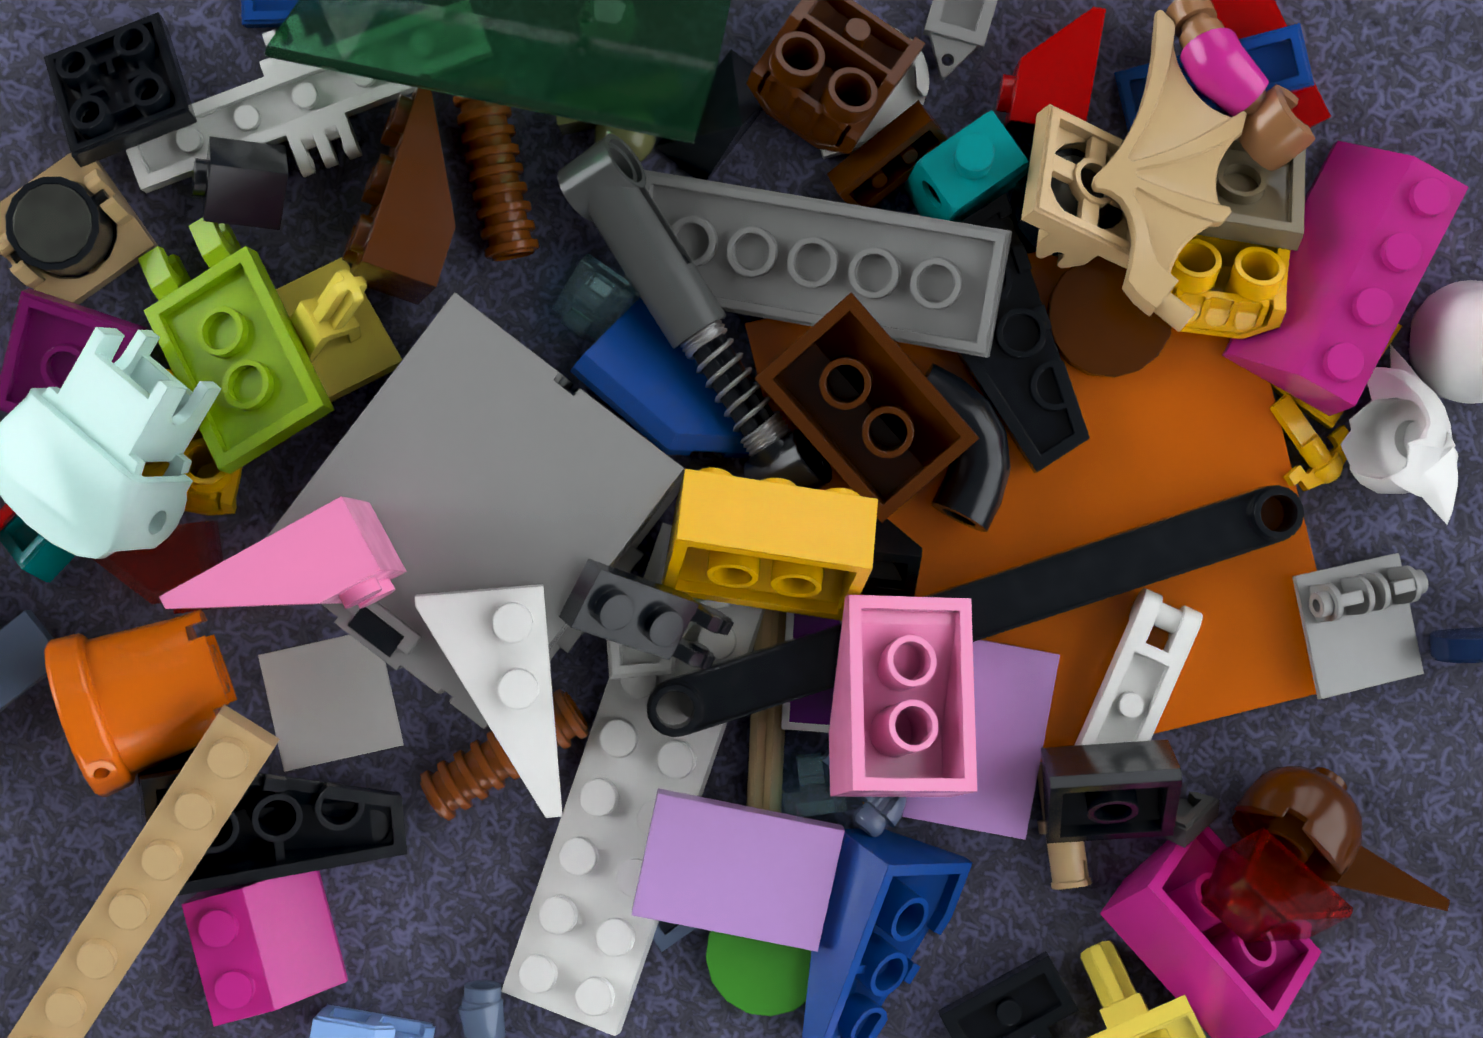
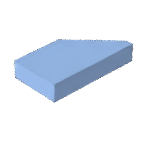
[310,1004,436,1038]

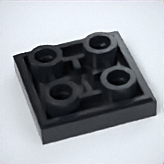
[44,12,197,167]

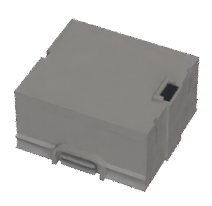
[267,292,685,729]

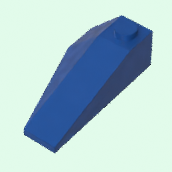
[802,828,973,1038]

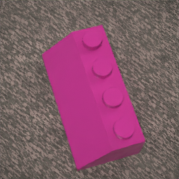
[1222,141,1469,416]

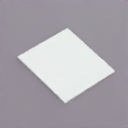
[258,635,404,772]

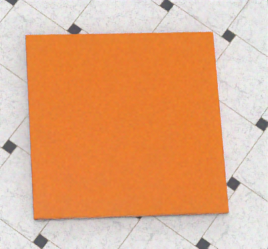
[745,252,1317,804]

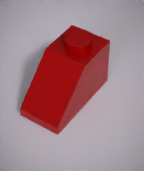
[996,7,1106,135]

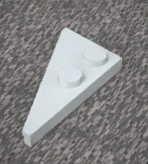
[415,584,562,818]

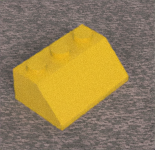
[662,467,878,621]

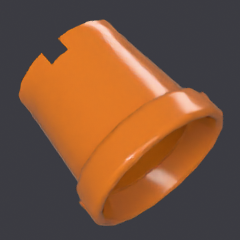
[44,609,237,797]

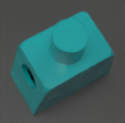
[903,110,1030,222]

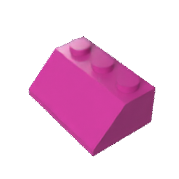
[1100,826,1322,1038]

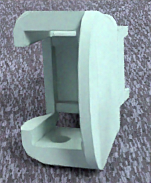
[0,327,221,559]

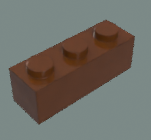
[827,100,948,208]

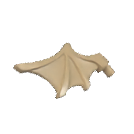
[1091,10,1247,332]

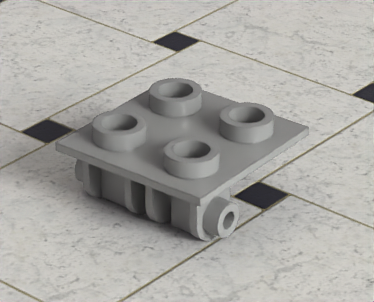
[1292,553,1428,699]

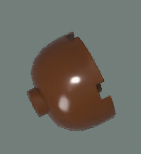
[1232,766,1363,886]

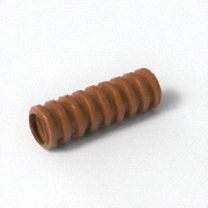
[452,84,540,261]
[420,689,588,821]

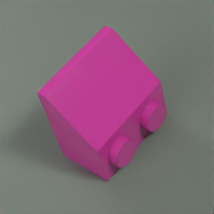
[181,870,348,1027]

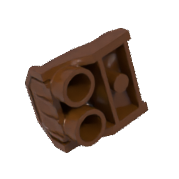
[746,0,926,154]

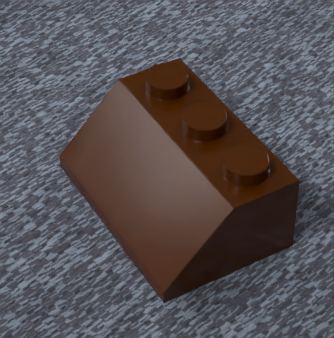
[754,292,979,523]

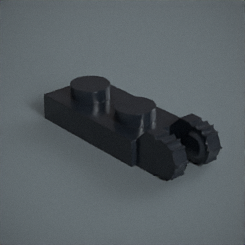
[559,559,734,670]

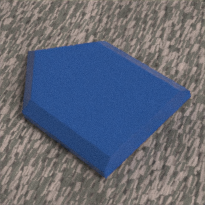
[570,297,749,458]

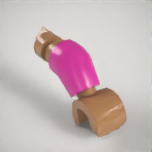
[1166,0,1315,171]

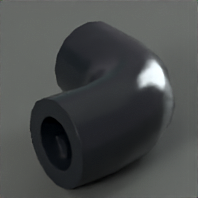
[925,363,1011,532]

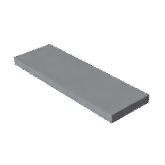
[622,170,1012,358]

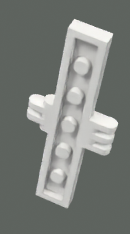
[126,0,493,193]

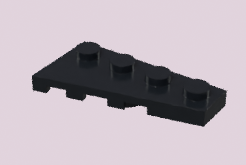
[956,193,1090,473]

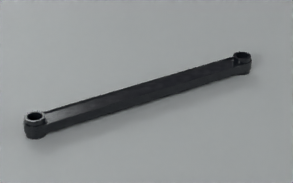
[646,485,1304,737]

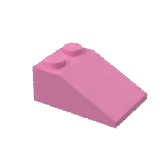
[159,496,407,609]
[829,595,977,797]

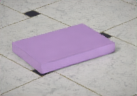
[902,639,1060,840]
[632,788,845,952]

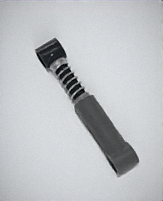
[557,134,832,489]

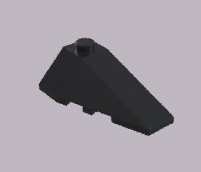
[140,769,407,896]

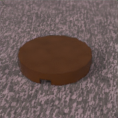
[1047,256,1172,378]

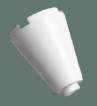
[1408,280,1483,404]

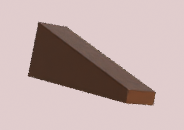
[1336,846,1450,911]

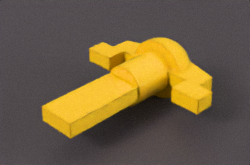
[1269,394,1349,491]

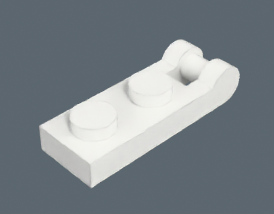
[1074,588,1203,746]

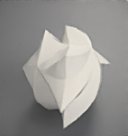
[1340,344,1458,525]

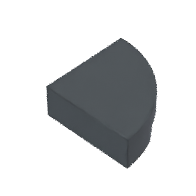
[1162,791,1220,848]

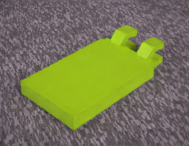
[138,217,334,474]

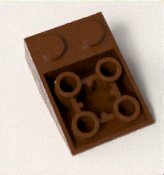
[342,80,456,305]

